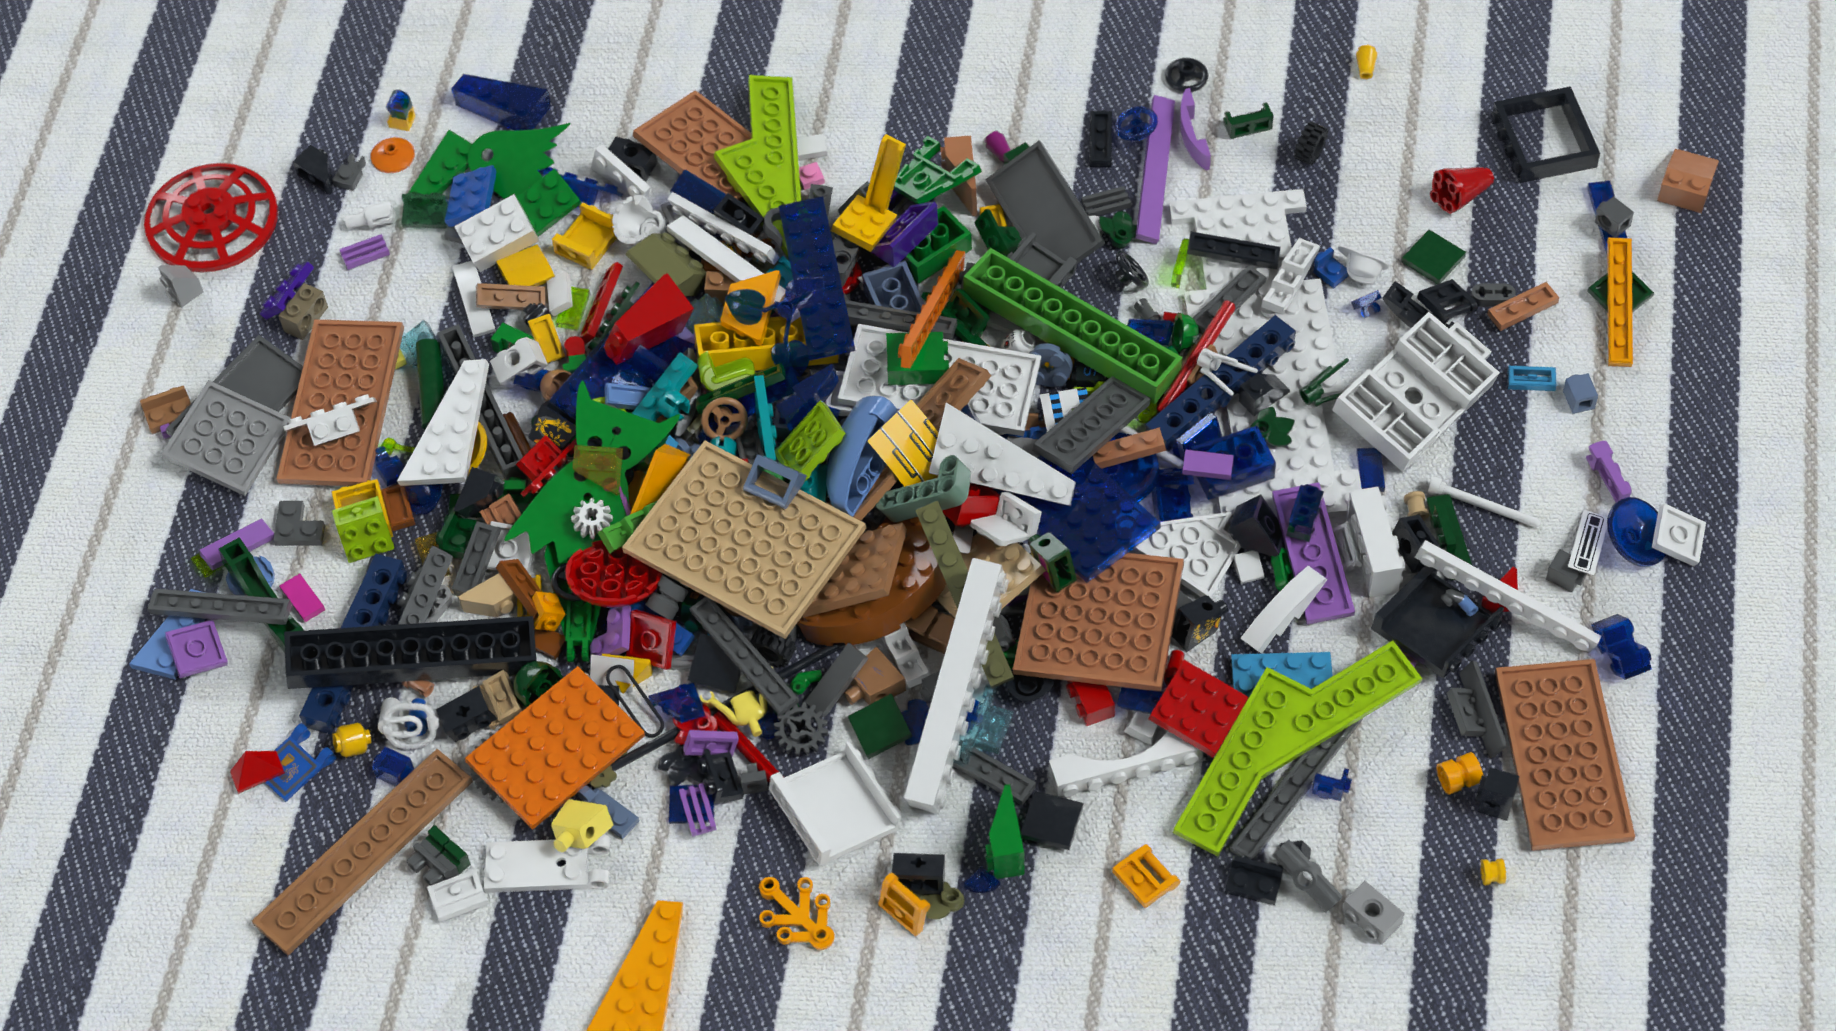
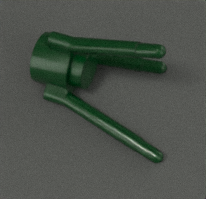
[1299,358,1349,407]

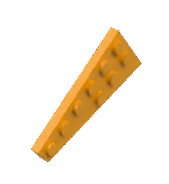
[586,900,684,1031]

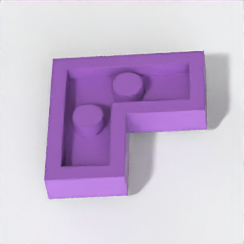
[590,605,631,663]

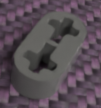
[1471,283,1516,307]

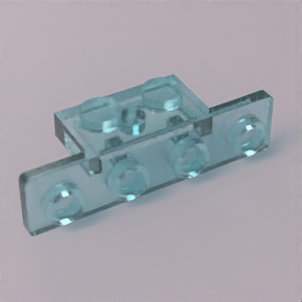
[960,684,1014,765]

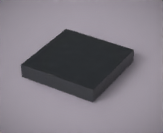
[687,633,741,694]

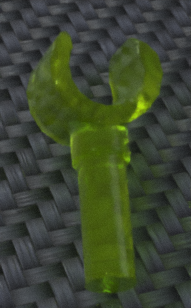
[381,437,415,456]

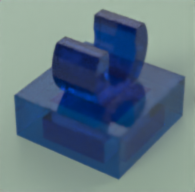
[1351,290,1382,318]

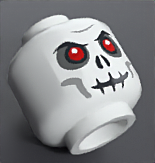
[1001,329,1035,353]

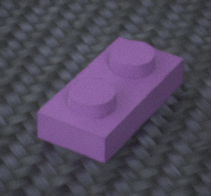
[683,730,739,757]

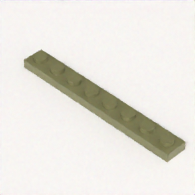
[915,501,1014,689]

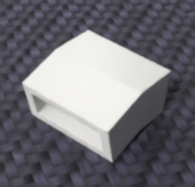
[1124,702,1160,745]

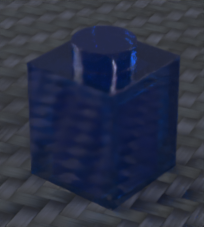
[372,746,414,787]

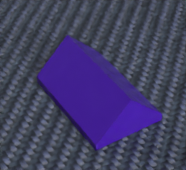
[871,201,938,267]

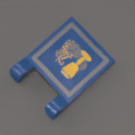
[265,723,336,802]

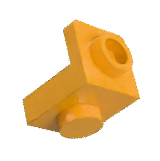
[532,591,565,631]

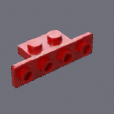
[516,435,578,497]

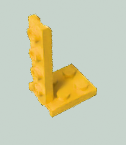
[831,134,906,252]

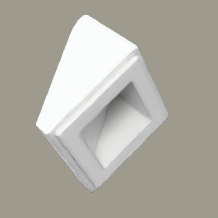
[1233,551,1264,584]

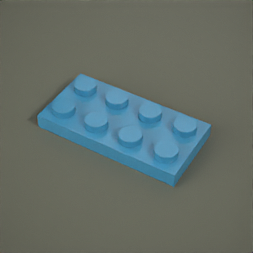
[1231,652,1333,697]

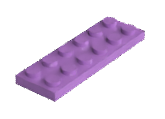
[1272,482,1355,625]

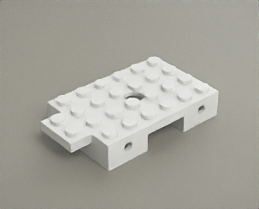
[1332,312,1500,472]

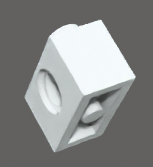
[490,337,548,389]

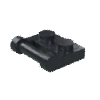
[1417,279,1478,324]

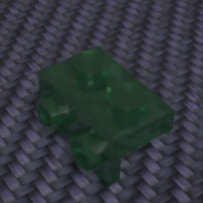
[401,192,448,229]

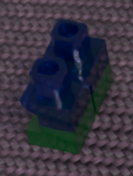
[1286,484,1324,542]

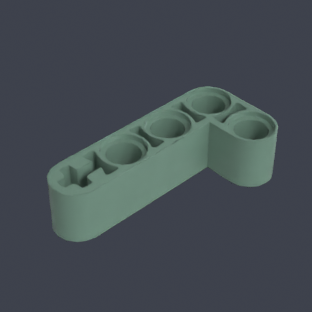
[876,455,971,522]

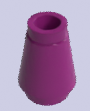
[984,131,1011,164]

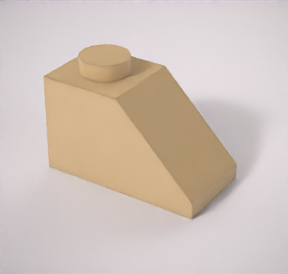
[458,573,517,617]

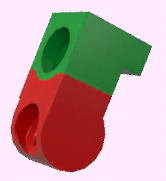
[563,336,589,382]

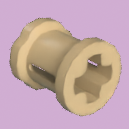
[1404,491,1429,521]

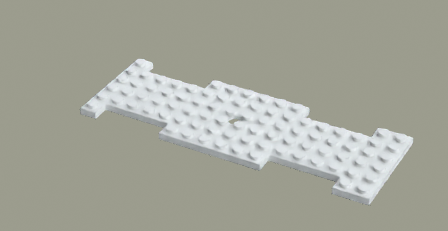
[1169,189,1362,527]

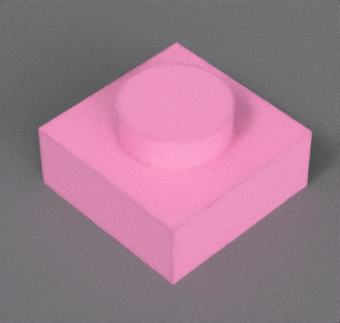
[799,162,825,190]

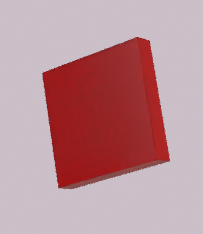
[626,609,677,670]

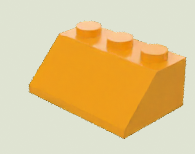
[630,444,691,515]

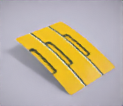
[868,400,939,487]

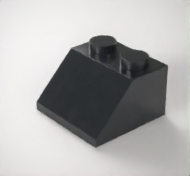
[1229,494,1284,557]

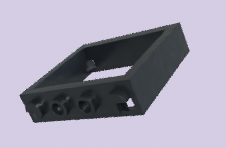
[1490,86,1600,183]

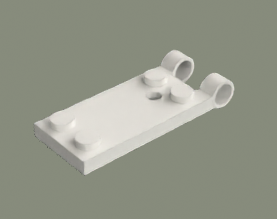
[484,835,611,893]

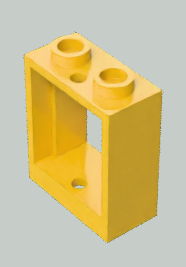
[331,479,394,537]

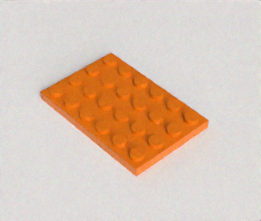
[465,666,645,830]

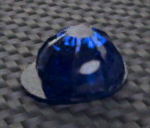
[405,484,443,515]

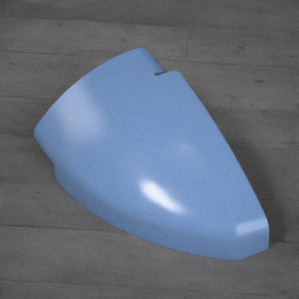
[826,396,898,517]

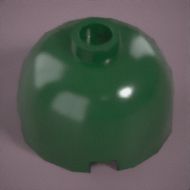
[513,661,563,707]

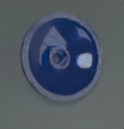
[1607,497,1666,567]

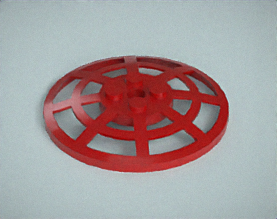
[144,163,278,272]

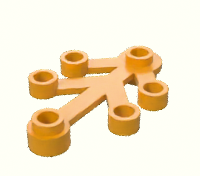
[759,877,835,950]

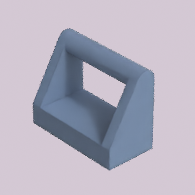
[743,454,807,509]

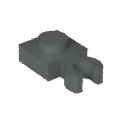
[332,153,366,191]

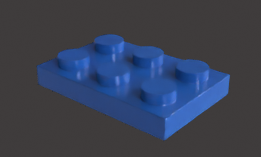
[445,165,497,227]

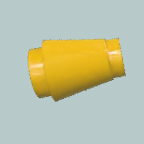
[1356,45,1378,79]

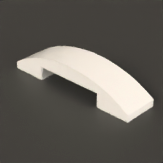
[452,261,496,338]

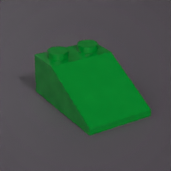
[985,784,1025,880]

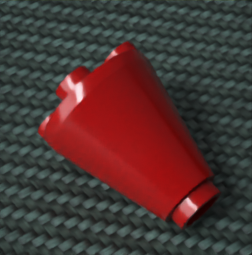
[1430,167,1494,214]

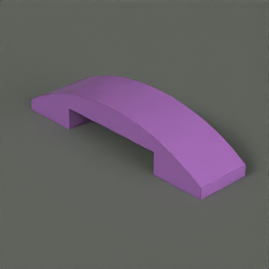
[1180,88,1211,170]

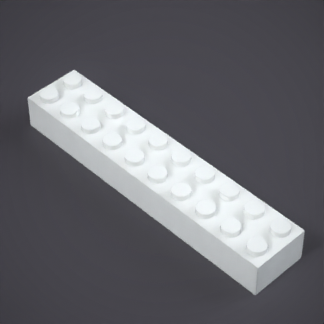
[904,558,1008,814]

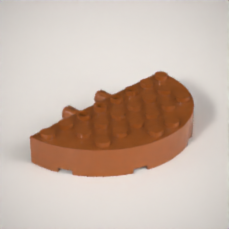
[797,517,953,646]

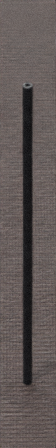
[610,643,846,771]

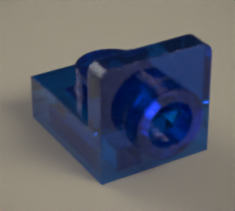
[513,369,549,393]

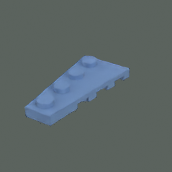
[129,589,206,680]

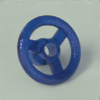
[1115,106,1158,141]

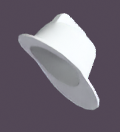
[1338,246,1389,284]

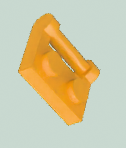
[1112,844,1181,908]
[878,872,931,936]

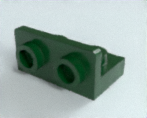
[436,507,482,559]

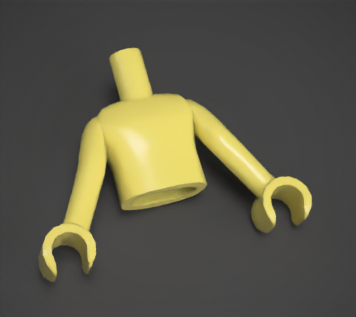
[700,666,773,737]

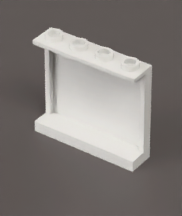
[769,741,901,866]

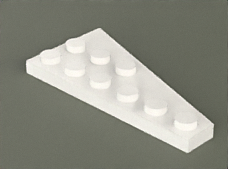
[397,359,489,486]
[929,403,1076,506]

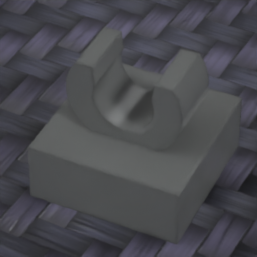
[740,763,769,795]

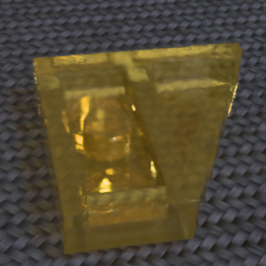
[573,445,623,495]

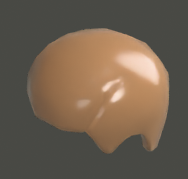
[540,369,574,405]

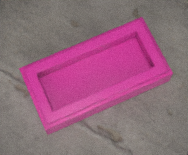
[279,573,325,622]

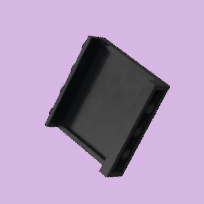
[1371,566,1504,678]

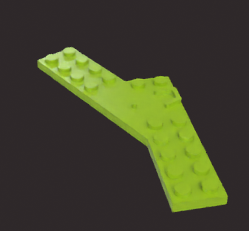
[714,75,824,280]
[1173,640,1423,856]

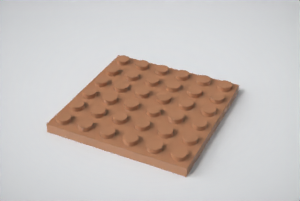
[1013,546,1184,691]

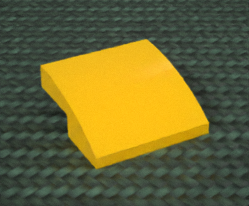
[496,244,555,286]

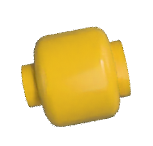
[332,723,371,757]

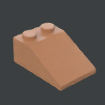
[940,135,977,216]
[1657,149,1719,213]

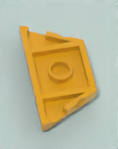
[720,270,781,346]

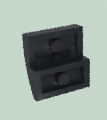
[1021,791,1084,850]

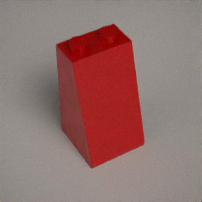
[604,273,694,365]

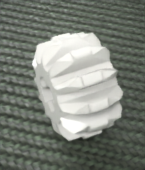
[571,497,613,540]

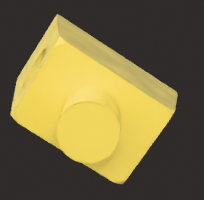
[551,799,613,852]

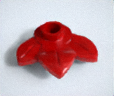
[672,704,718,745]

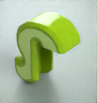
[698,351,755,391]

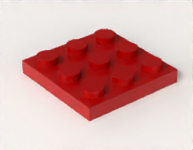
[1148,659,1249,758]

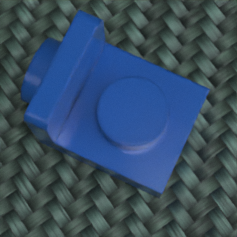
[1314,247,1349,289]

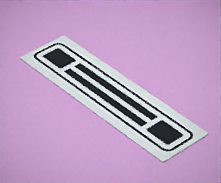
[1568,510,1610,575]

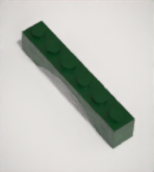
[218,537,304,653]

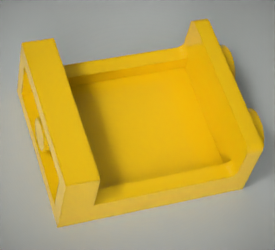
[552,202,617,270]

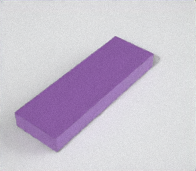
[199,518,274,571]

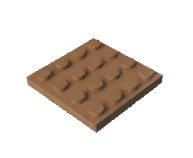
[803,522,907,617]

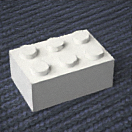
[454,194,539,272]

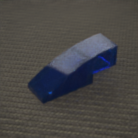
[776,364,839,431]

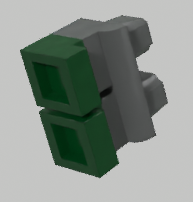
[407,824,471,886]

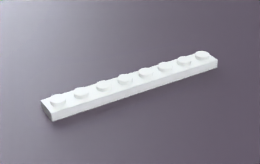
[1415,540,1601,653]

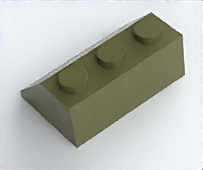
[625,233,707,296]

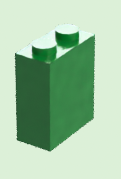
[886,332,949,385]

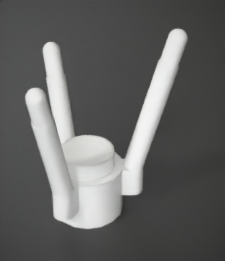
[1197,348,1258,396]

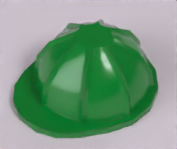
[1172,313,1199,353]

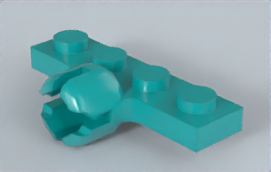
[632,352,698,422]

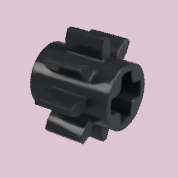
[523,303,551,328]

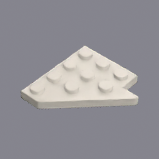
[1127,512,1241,598]

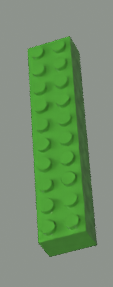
[963,248,1183,404]

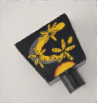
[528,400,576,451]
[1171,595,1228,652]

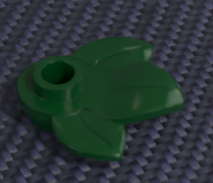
[1099,211,1137,249]
[1249,407,1295,447]

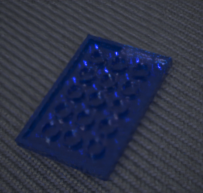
[993,456,1161,583]

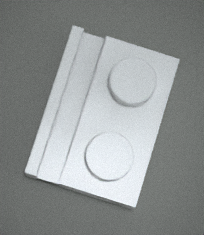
[427,869,488,922]

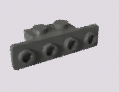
[396,546,453,625]
[1447,661,1507,758]

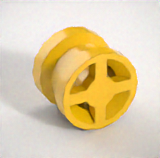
[1481,858,1506,885]

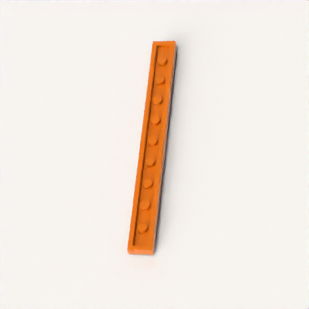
[898,250,965,369]

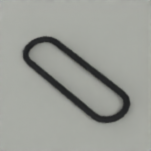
[606,665,664,738]

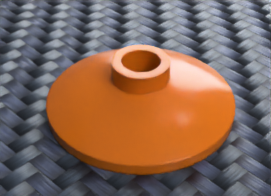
[371,137,415,173]

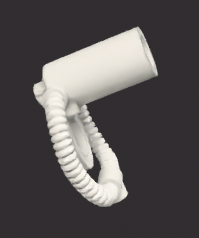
[378,697,440,750]

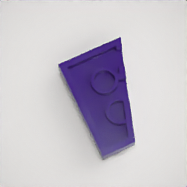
[259,261,314,320]

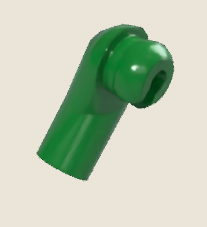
[790,669,822,695]

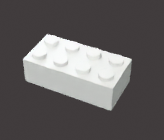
[1346,487,1405,598]

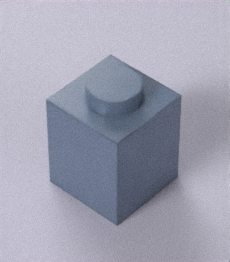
[1563,373,1598,414]

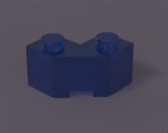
[1591,614,1652,680]

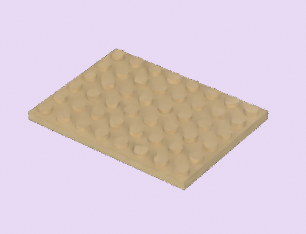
[622,441,866,639]

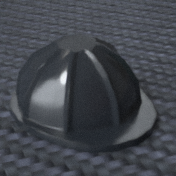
[1007,668,1054,702]

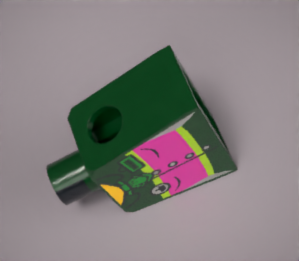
[1028,533,1077,592]

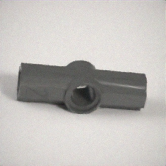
[1272,840,1343,912]

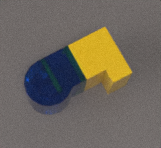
[386,89,416,131]

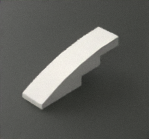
[1261,238,1320,315]
[1241,566,1328,654]
[881,623,930,688]

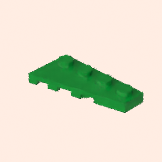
[406,130,483,211]

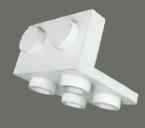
[970,491,1042,546]

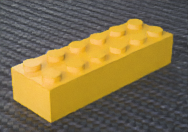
[694,313,838,371]

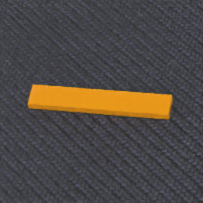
[1607,238,1633,367]

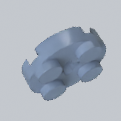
[1029,343,1073,387]

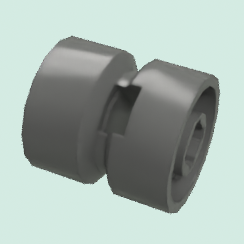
[645,574,690,620]

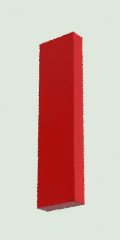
[579,262,623,345]

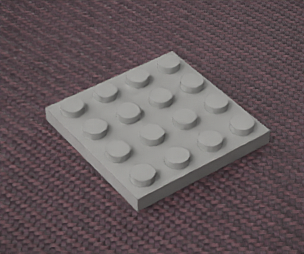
[161,380,291,496]

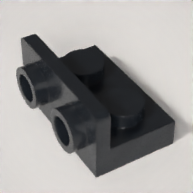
[1225,856,1283,906]

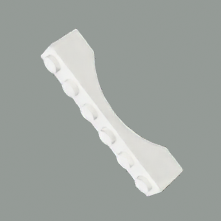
[1049,731,1203,797]

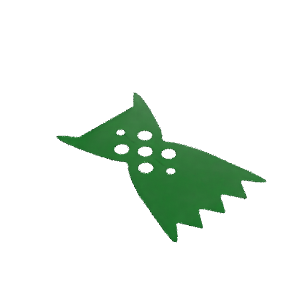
[504,380,680,563]

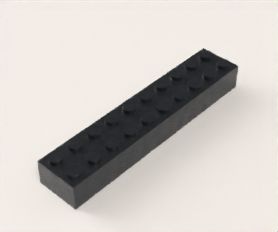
[284,616,537,689]

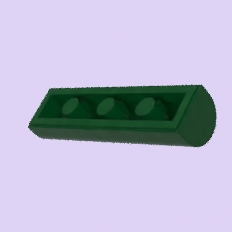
[416,338,444,430]

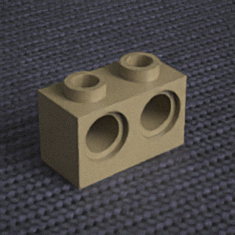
[279,283,328,340]

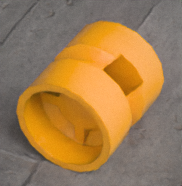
[1436,752,1483,795]

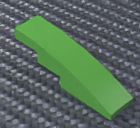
[598,501,657,554]

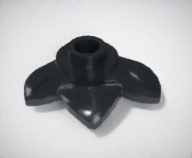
[658,745,705,787]

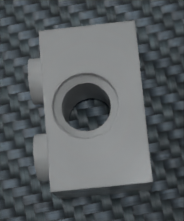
[1342,881,1405,944]

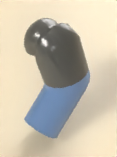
[1441,589,1478,616]

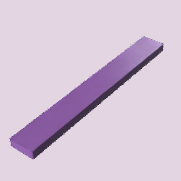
[1135,95,1175,244]

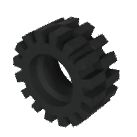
[1294,121,1328,165]
[750,626,796,668]

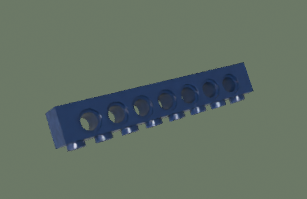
[1145,315,1296,452]
[299,554,407,734]

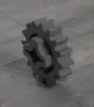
[774,702,828,757]

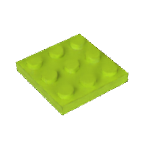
[775,400,846,482]

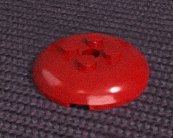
[565,540,663,608]

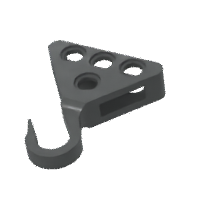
[763,207,864,288]

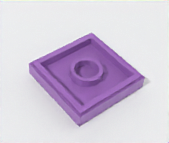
[165,620,228,678]

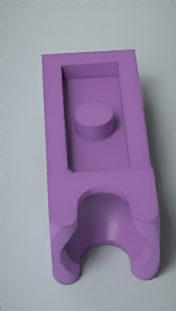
[1586,441,1632,508]

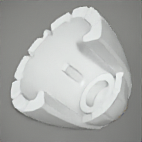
[612,195,665,246]

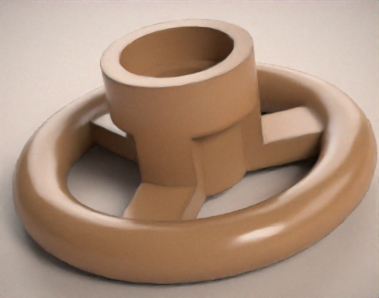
[701,397,748,442]

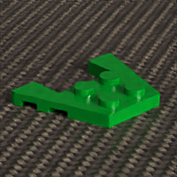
[893,136,982,204]

